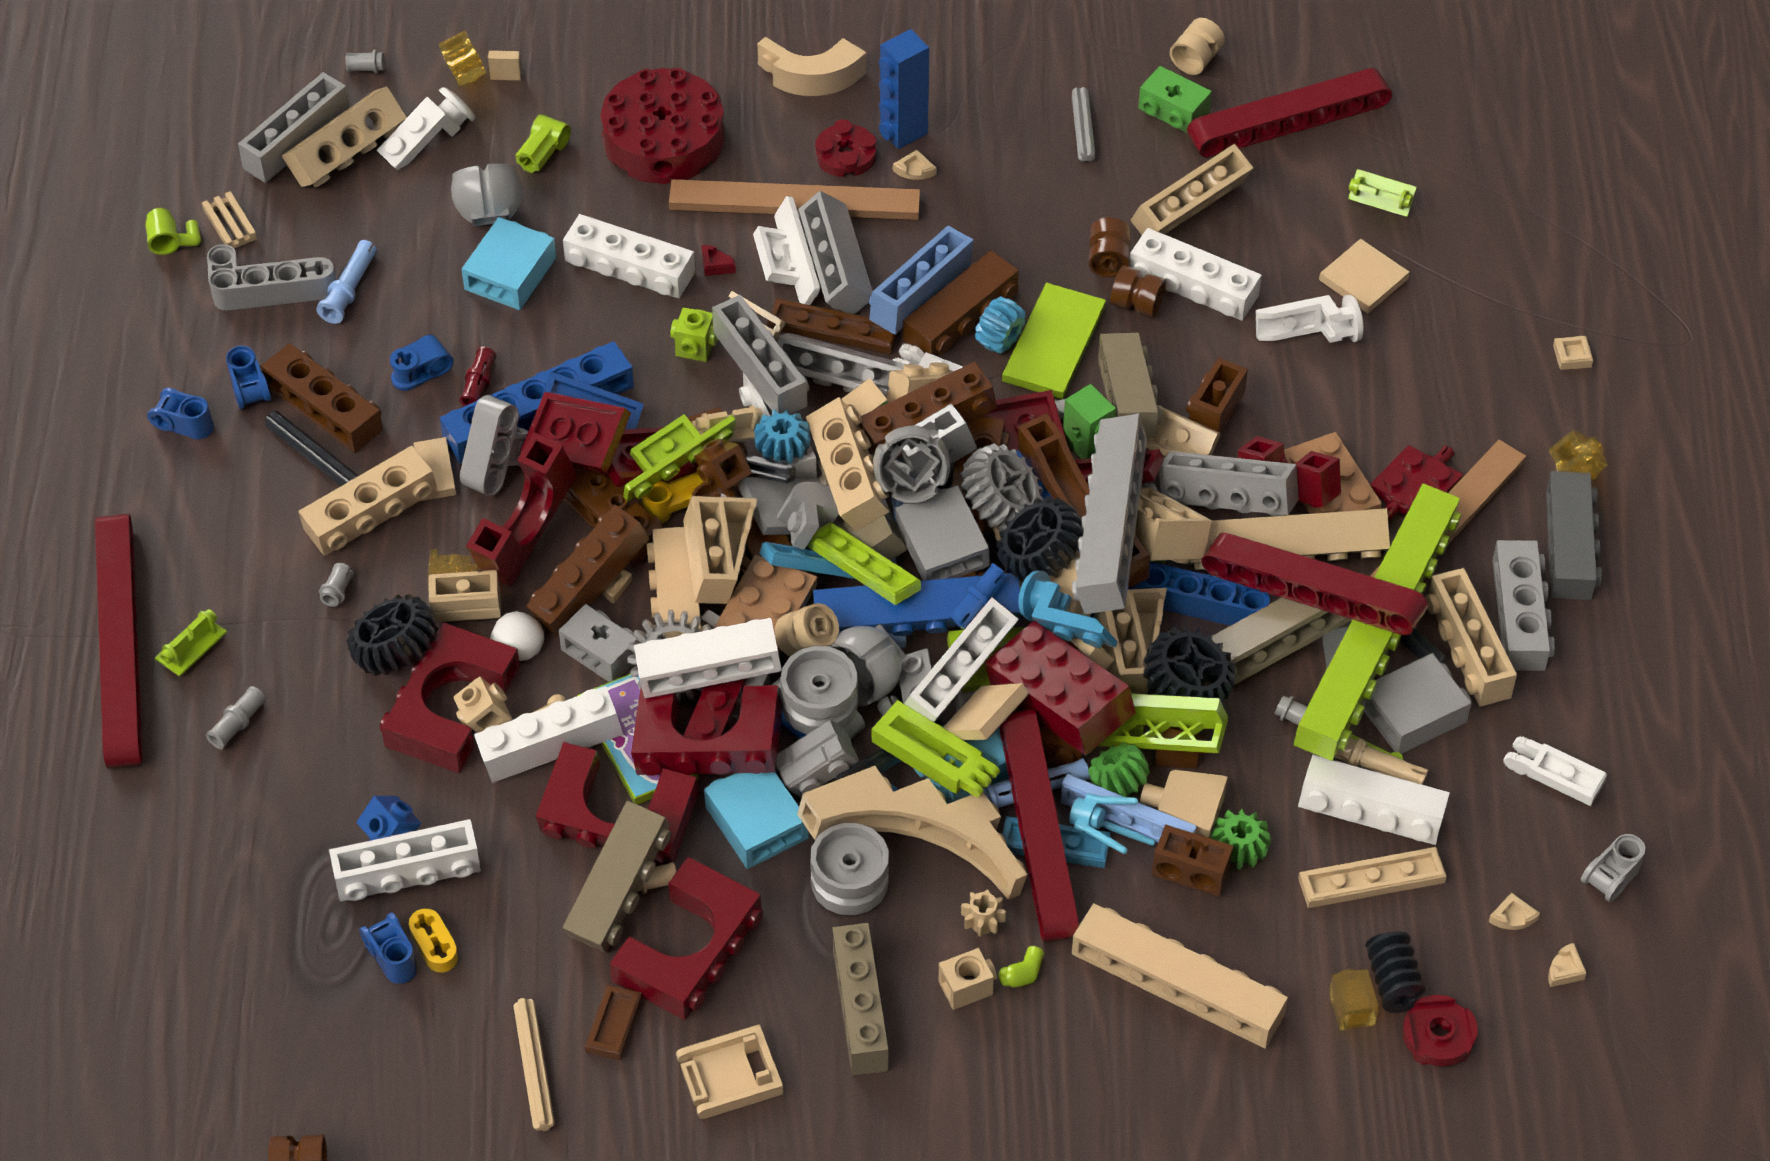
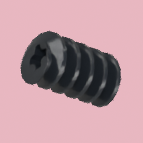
[1365,931,1425,1013]

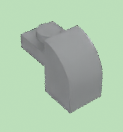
[777,481,839,550]

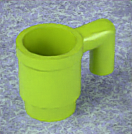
[145,208,201,255]

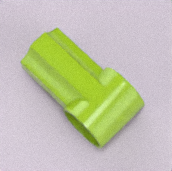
[515,114,571,174]

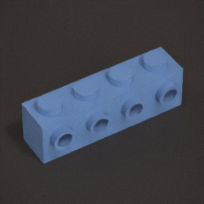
[869,226,974,334]

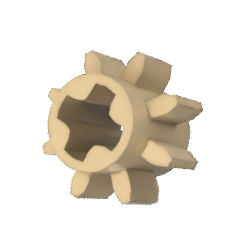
[961,890,1006,936]

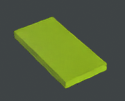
[1002,283,1106,399]

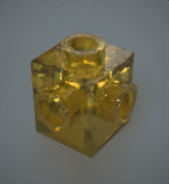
[1548,430,1608,480]

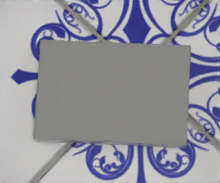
[737,477,843,535]

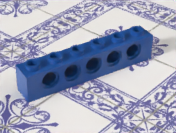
[439,341,634,464]

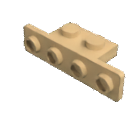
[1146,407,1221,459]

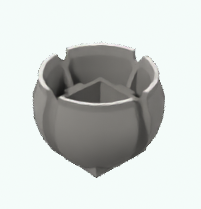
[451,164,522,226]
[873,426,950,503]
[828,624,906,706]

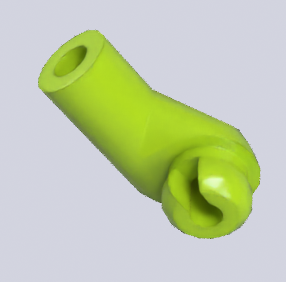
[998,946,1044,988]

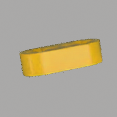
[409,908,458,973]

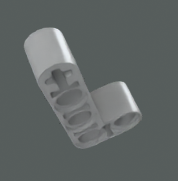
[207,244,336,310]

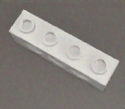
[904,598,1019,722]

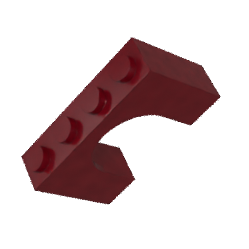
[466,432,577,587]
[380,623,520,773]
[631,685,782,776]
[535,742,700,866]
[609,857,763,1020]

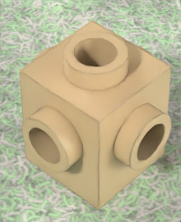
[453,676,512,733]

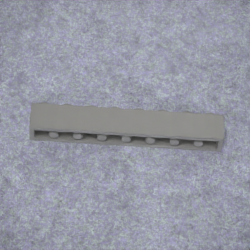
[1072,413,1147,614]

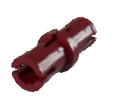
[459,347,496,407]

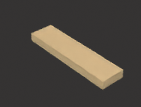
[1298,847,1447,908]

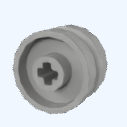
[781,646,858,734]
[810,823,889,915]

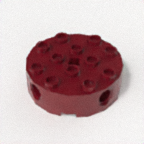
[600,68,725,184]

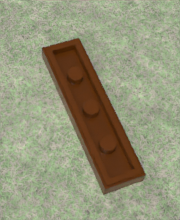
[767,298,899,355]

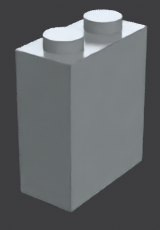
[895,485,990,581]
[1361,653,1471,754]

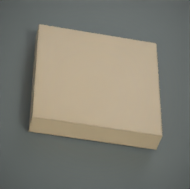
[1319,239,1410,314]
[943,683,1029,740]

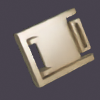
[676,1024,783,1119]

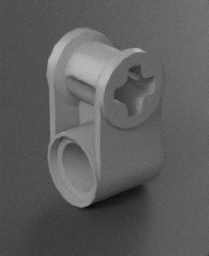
[1581,834,1646,903]

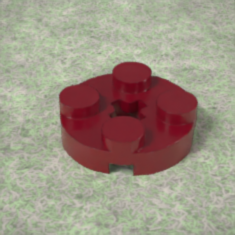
[815,119,876,177]
[1402,995,1478,1066]

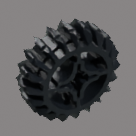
[996,496,1084,583]
[346,594,439,676]
[1143,626,1236,703]

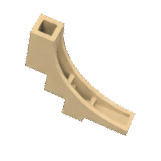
[797,766,1027,900]

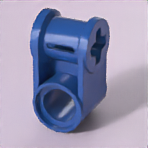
[390,334,454,391]
[226,345,271,410]
[147,387,214,439]
[359,912,417,984]

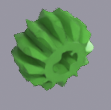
[1088,742,1150,797]
[1210,808,1271,870]

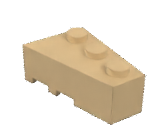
[1135,487,1212,563]
[683,496,757,604]
[1094,588,1167,695]

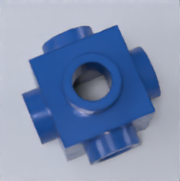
[356,796,422,841]

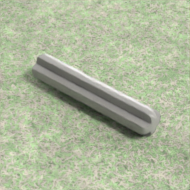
[1072,87,1095,162]

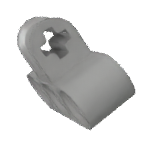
[460,395,528,497]

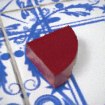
[701,245,736,276]

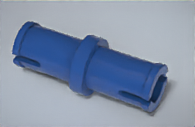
[948,563,1009,630]

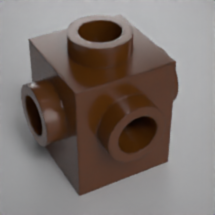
[694,439,752,490]

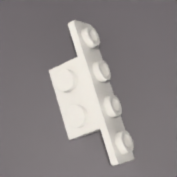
[753,196,820,305]

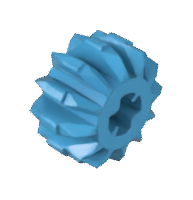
[975,296,1026,354]
[754,408,810,464]

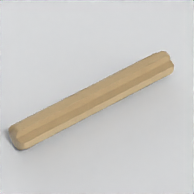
[514,998,555,1132]

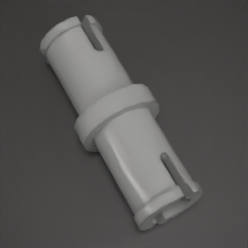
[206,686,266,749]

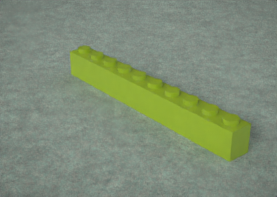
[1293,484,1462,761]

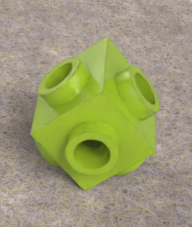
[670,307,718,362]

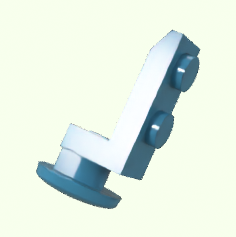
[1018,571,1118,648]

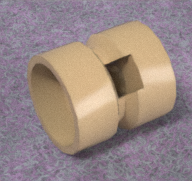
[1170,18,1225,75]
[774,603,839,656]

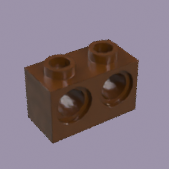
[1152,824,1233,897]

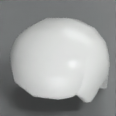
[490,611,544,661]

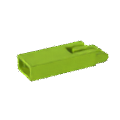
[871,700,1000,797]

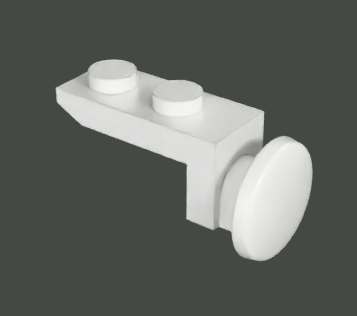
[377,87,475,170]
[1256,295,1364,343]

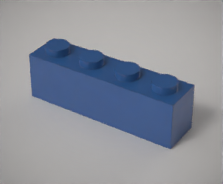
[879,29,929,149]

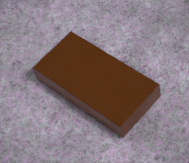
[585,985,642,1061]

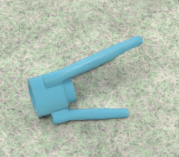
[1069,793,1156,854]

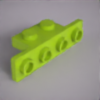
[623,414,736,502]

